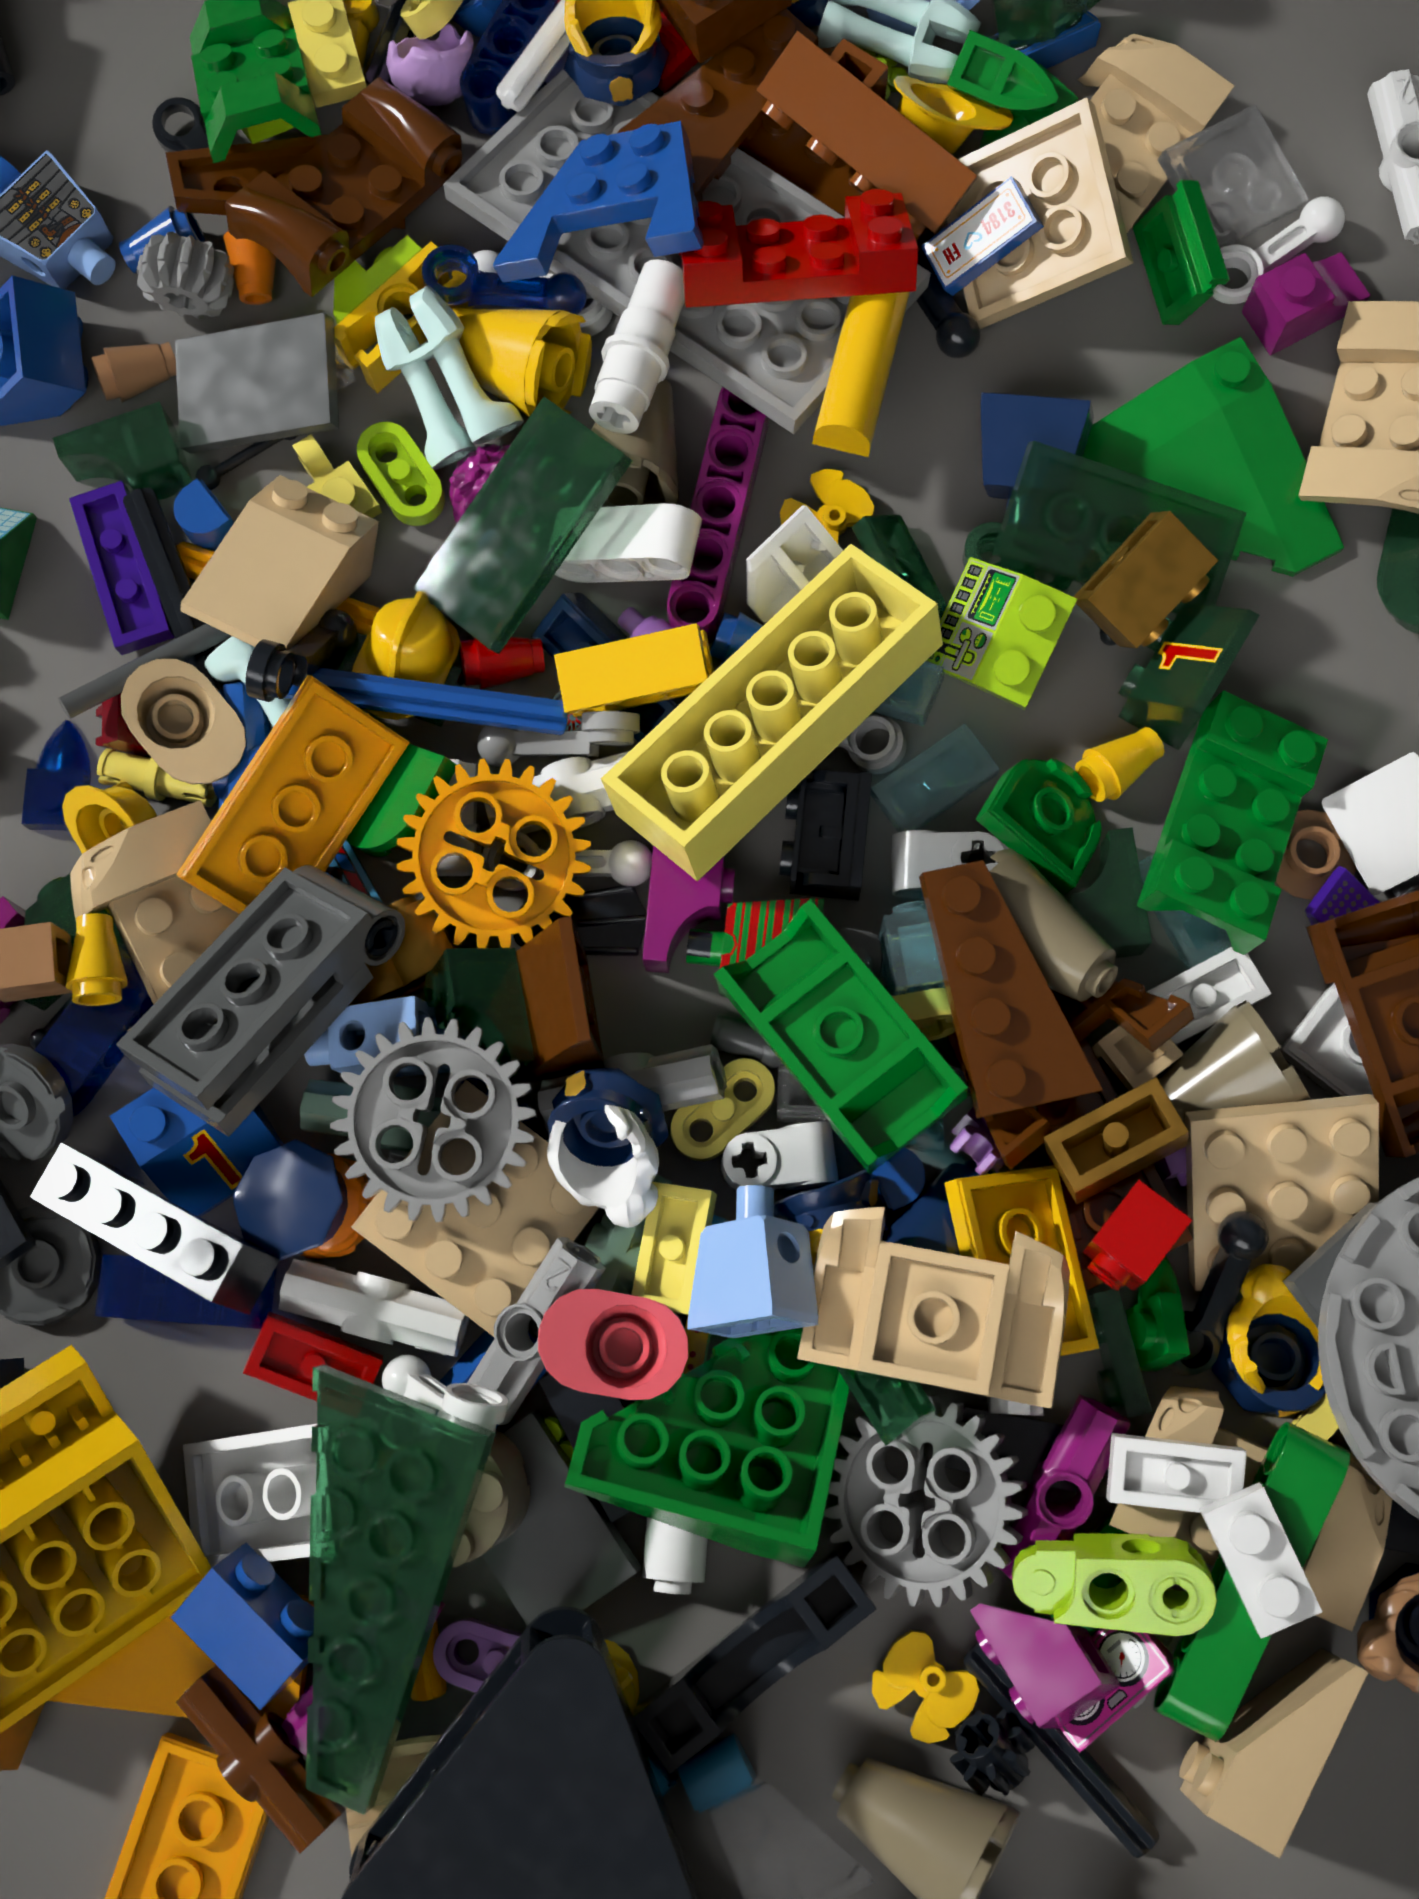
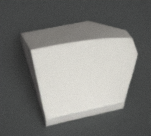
[746,505,843,625]

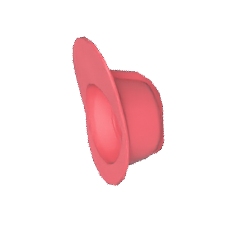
[538,1289,688,1400]

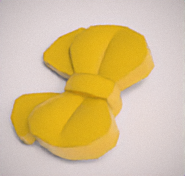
[779,469,874,543]
[871,1630,979,1744]

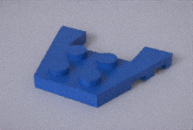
[493,121,704,283]

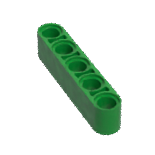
[1153,1422,1350,1742]

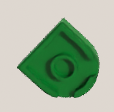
[346,744,457,857]
[976,758,1102,895]

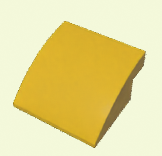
[0,1345,212,1734]

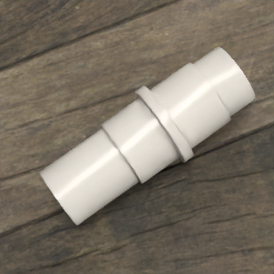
[589,259,685,434]

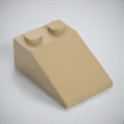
[181,475,379,650]
[1179,1648,1369,1859]

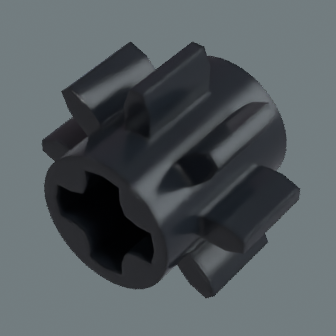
[950,1709,1035,1796]

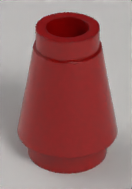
[460,634,545,690]

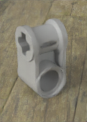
[891,830,1004,899]

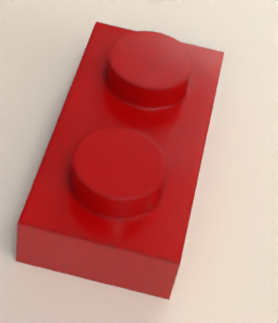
[243,1311,383,1418]

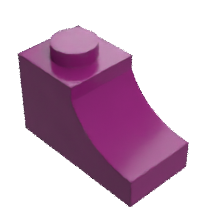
[1242,252,1371,356]
[642,845,736,973]

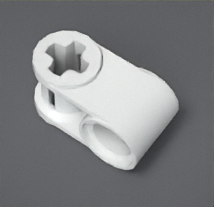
[721,1121,839,1190]

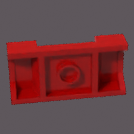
[678,189,918,308]

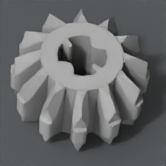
[137,232,235,319]

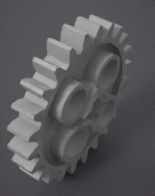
[330,1017,536,1222]
[824,1395,1028,1607]

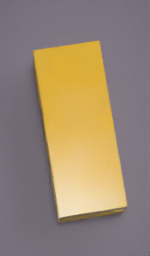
[334,241,477,394]
[554,623,714,719]

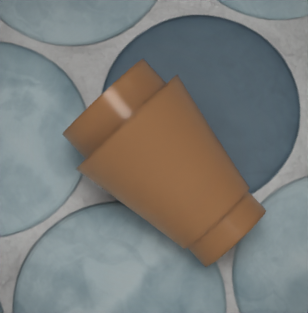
[91,342,177,403]

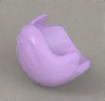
[386,23,474,106]

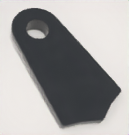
[513,885,647,956]

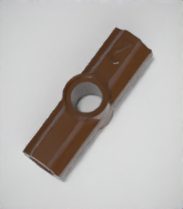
[176,1665,346,1854]

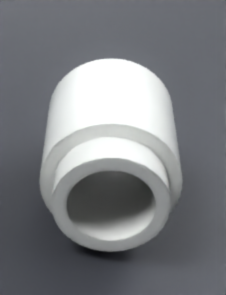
[642,1517,708,1594]

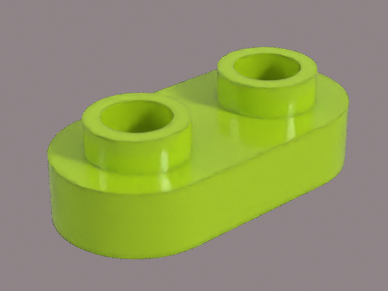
[357,422,445,526]

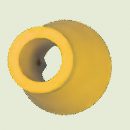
[1075,727,1165,802]
[65,913,128,1006]

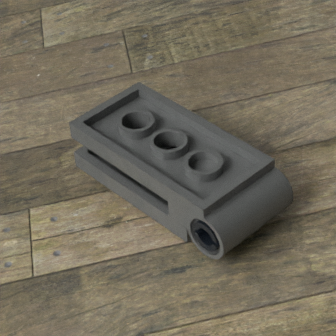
[116,865,405,1137]

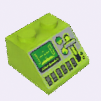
[923,557,1077,710]

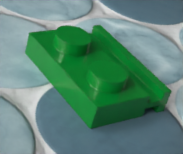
[1133,179,1230,325]

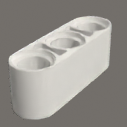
[547,503,702,583]

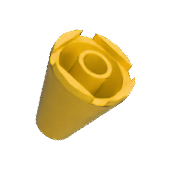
[452,308,592,426]

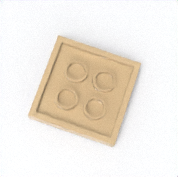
[947,98,1134,329]
[351,1080,599,1337]
[1185,1094,1379,1291]

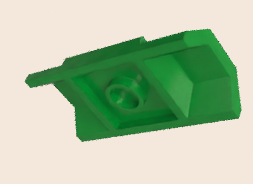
[190,0,322,163]

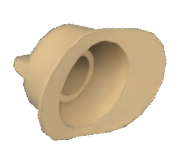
[121,659,246,784]

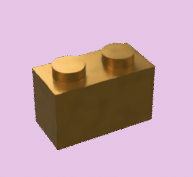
[1073,511,1219,648]
[1044,1077,1189,1204]

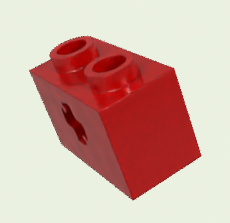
[1083,1180,1192,1291]

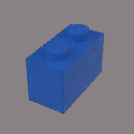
[171,1543,335,1710]

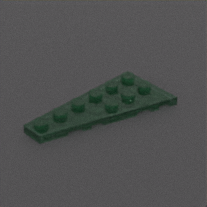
[306,1364,496,1815]

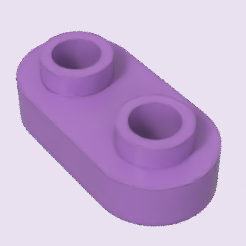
[433,1618,521,1693]

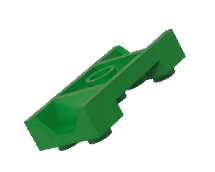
[1137,690,1328,955]
[714,899,968,1174]

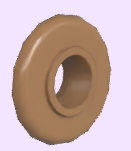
[1275,809,1356,900]

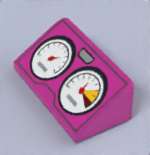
[1060,1628,1174,1752]

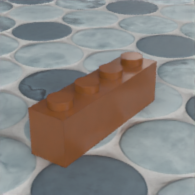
[756,30,977,236]

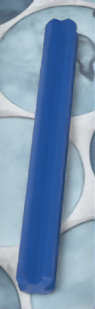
[285,668,569,735]

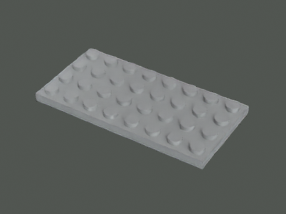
[443,68,931,434]

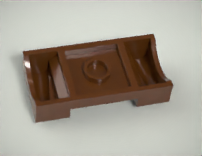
[225,77,463,297]
[1306,890,1419,1158]

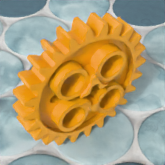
[396,758,591,952]

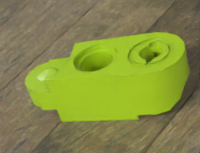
[1012,1533,1217,1636]

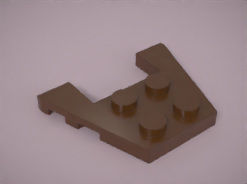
[947,978,1194,1169]

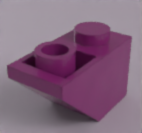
[970,1604,1121,1729]

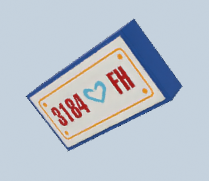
[921,176,1044,296]

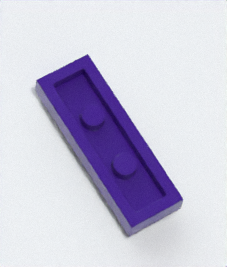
[69,480,174,656]

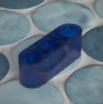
[460,0,559,135]
[35,945,153,1117]
[95,1255,277,1329]

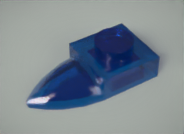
[21,720,91,831]

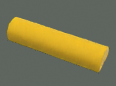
[812,292,910,457]

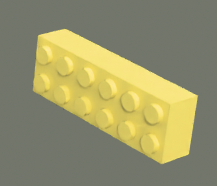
[601,544,943,882]

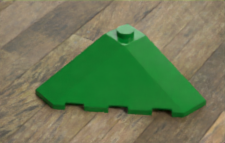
[1056,337,1344,577]
[564,1328,853,1568]

